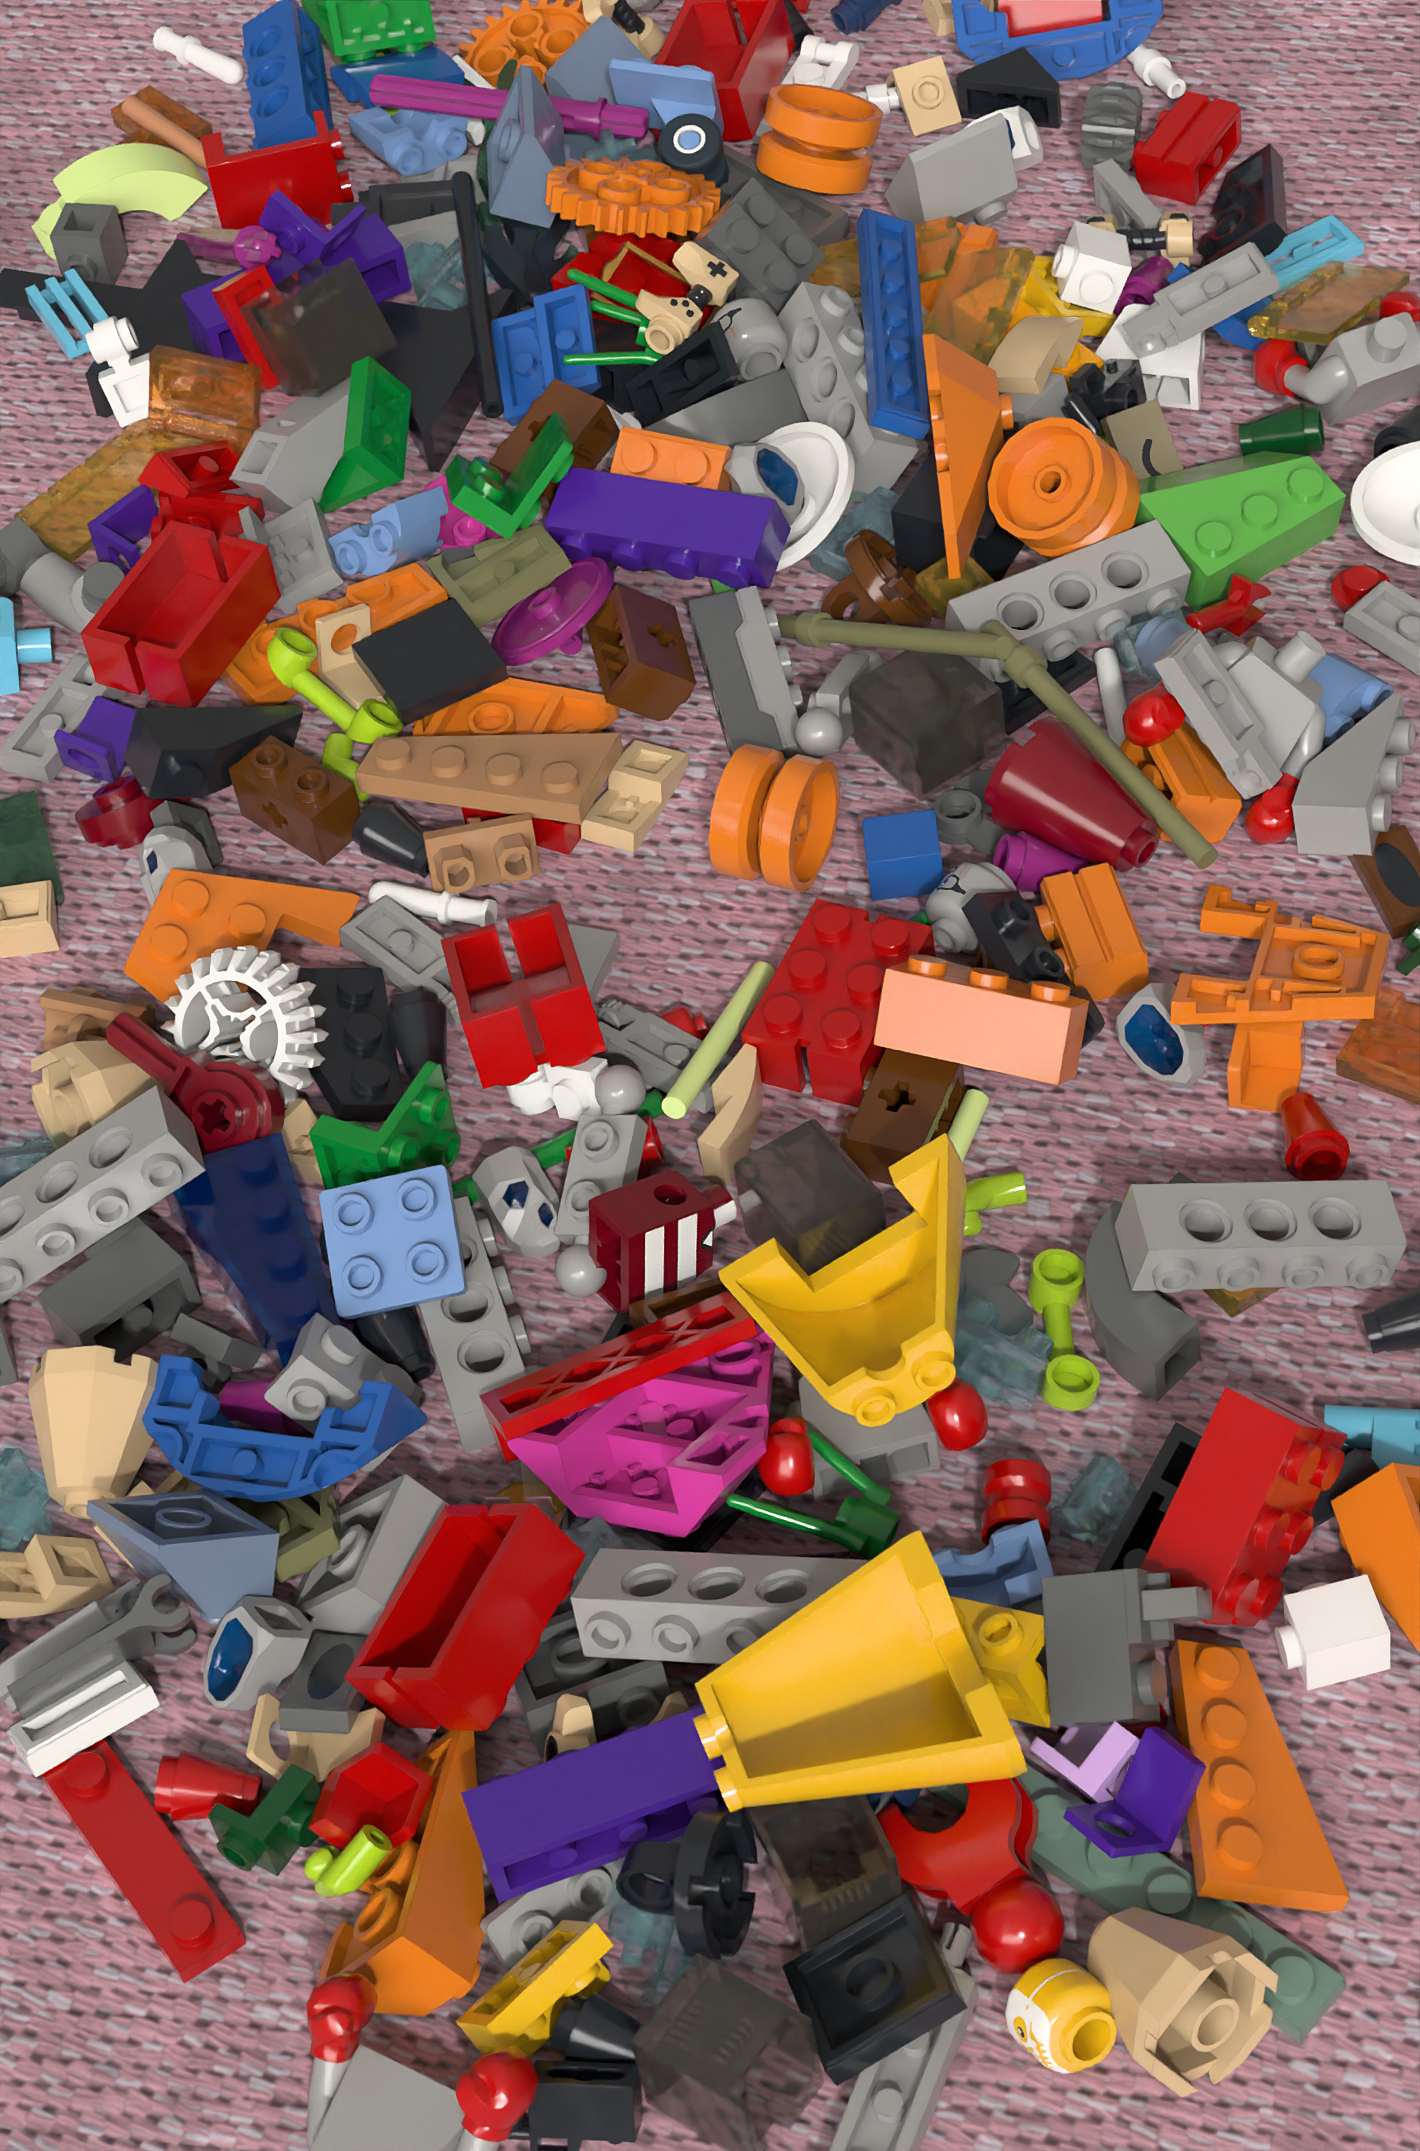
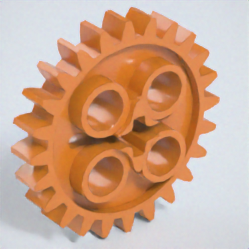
[459,0,592,94]
[545,157,721,238]

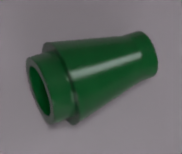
[1239,402,1325,457]

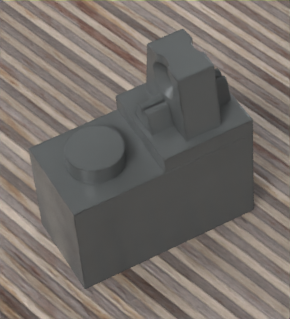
[37,1216,203,1363]
[1041,1568,1214,1728]

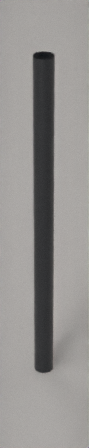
[451,171,504,418]

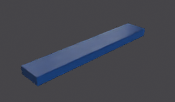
[856,208,931,440]

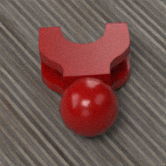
[868,1776,1066,1975]

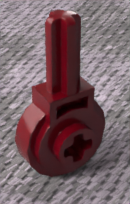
[75,775,192,850]
[106,1012,284,1166]

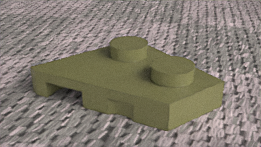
[425,524,572,629]
[226,1482,341,1582]

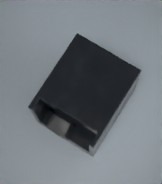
[891,448,1025,591]

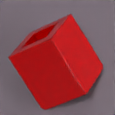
[308,1742,435,1851]

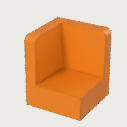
[1227,1021,1305,1113]

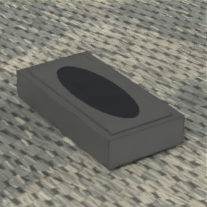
[278,1634,368,1734]

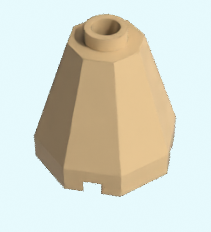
[31,1038,170,1150]
[28,1345,158,1519]
[1087,1907,1278,2098]

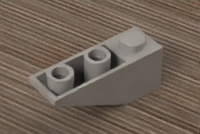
[230,366,351,514]
[1292,693,1416,856]

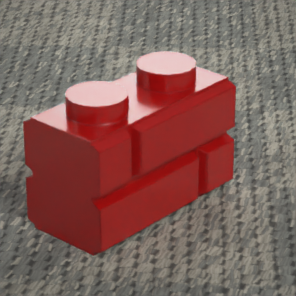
[1131,90,1242,205]

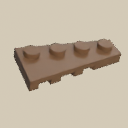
[355,733,623,824]

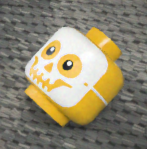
[1005,1958,1118,2074]

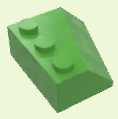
[1131,451,1346,611]

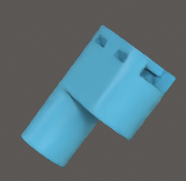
[1324,1405,1420,1470]

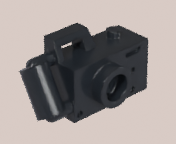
[1061,359,1147,437]
[508,2060,643,2151]

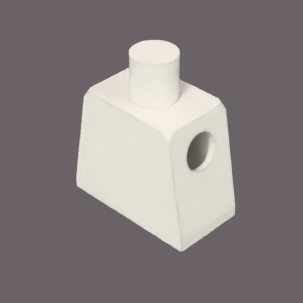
[1095,304,1205,410]

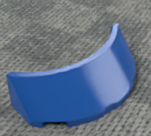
[951,0,1164,82]
[142,1354,427,1502]

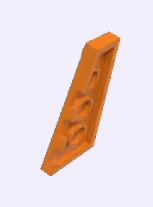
[220,562,448,706]
[1169,1639,1350,1912]

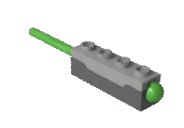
[688,579,819,762]

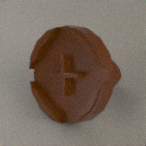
[821,528,935,628]

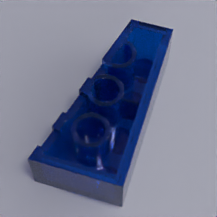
[166,1132,341,1373]

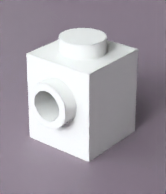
[1052,221,1132,315]
[1275,1574,1390,1690]

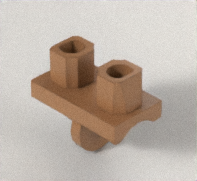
[422,813,541,894]
[39,986,156,1051]

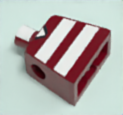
[589,1169,737,1315]

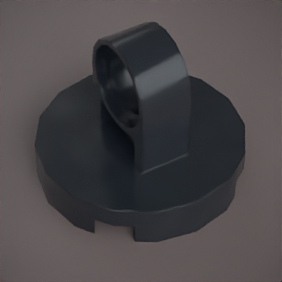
[616,1806,757,1960]

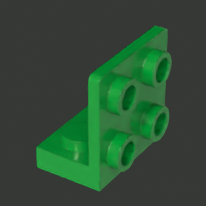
[325,0,436,61]
[318,356,412,513]
[445,411,575,540]
[309,1061,461,1190]

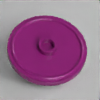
[491,557,614,666]

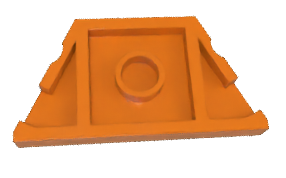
[413,677,620,737]

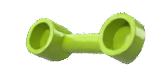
[267,627,403,744]
[1027,1249,1100,1411]

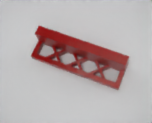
[479,1291,758,1464]

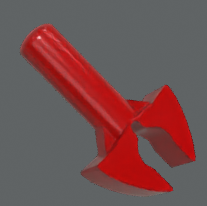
[1184,574,1271,637]

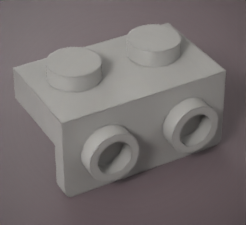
[238,497,344,614]
[264,1312,423,1471]

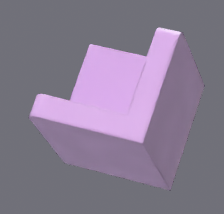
[1028,1722,1140,1803]

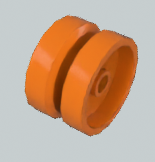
[755,84,883,194]
[988,417,1140,561]
[708,743,840,893]

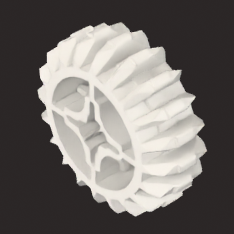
[160,945,330,1105]

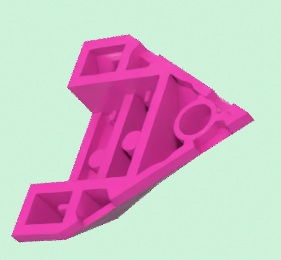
[507,1324,775,1538]

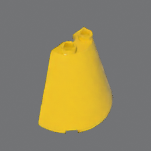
[718,1133,967,1427]
[693,1530,1027,1813]

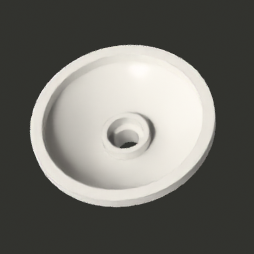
[756,422,855,572]
[1351,441,1420,567]

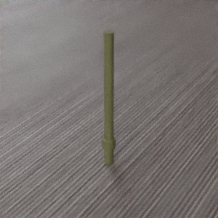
[777,611,1013,660]
[981,620,1218,869]

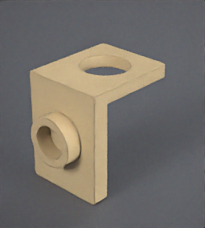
[885,55,962,137]
[315,603,387,711]
[246,1693,386,1791]

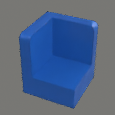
[862,809,944,901]

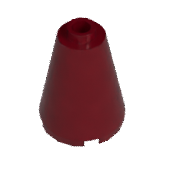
[984,716,1159,872]

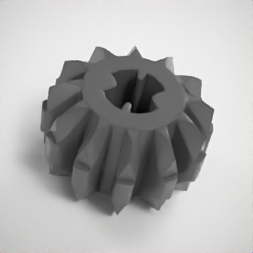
[1080,81,1143,172]

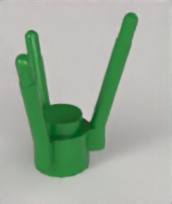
[563,269,666,366]
[726,1430,903,1560]

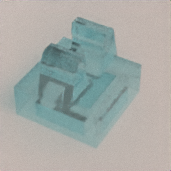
[1051,1456,1138,1556]

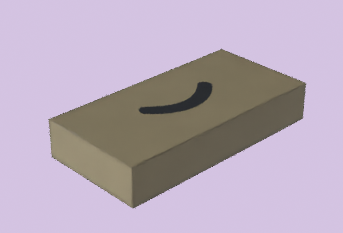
[1100,398,1184,480]

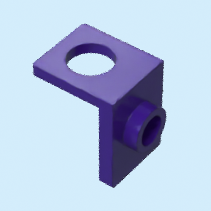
[258,190,366,273]
[87,484,158,577]
[53,696,136,782]
[1063,1726,1206,1858]

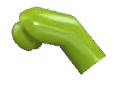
[320,733,370,802]
[963,1171,1028,1237]
[304,1825,392,1899]

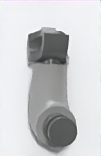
[0,517,125,633]

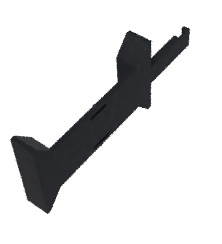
[0,239,518,473]

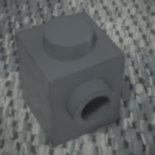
[50,203,129,285]

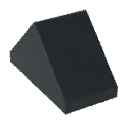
[956,47,1062,129]

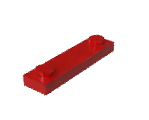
[41,1738,247,1984]

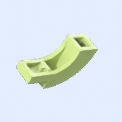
[32,143,209,261]

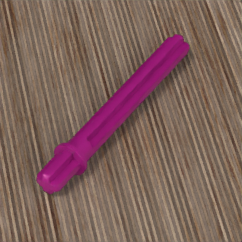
[370,74,650,141]
[176,225,283,269]

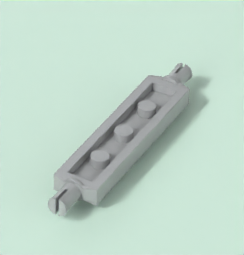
[829,1922,979,2151]

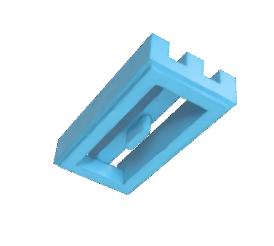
[1264,214,1364,296]
[25,268,109,360]

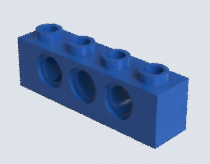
[242,0,334,150]

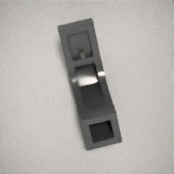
[642,368,809,449]
[1084,1172,1201,1402]

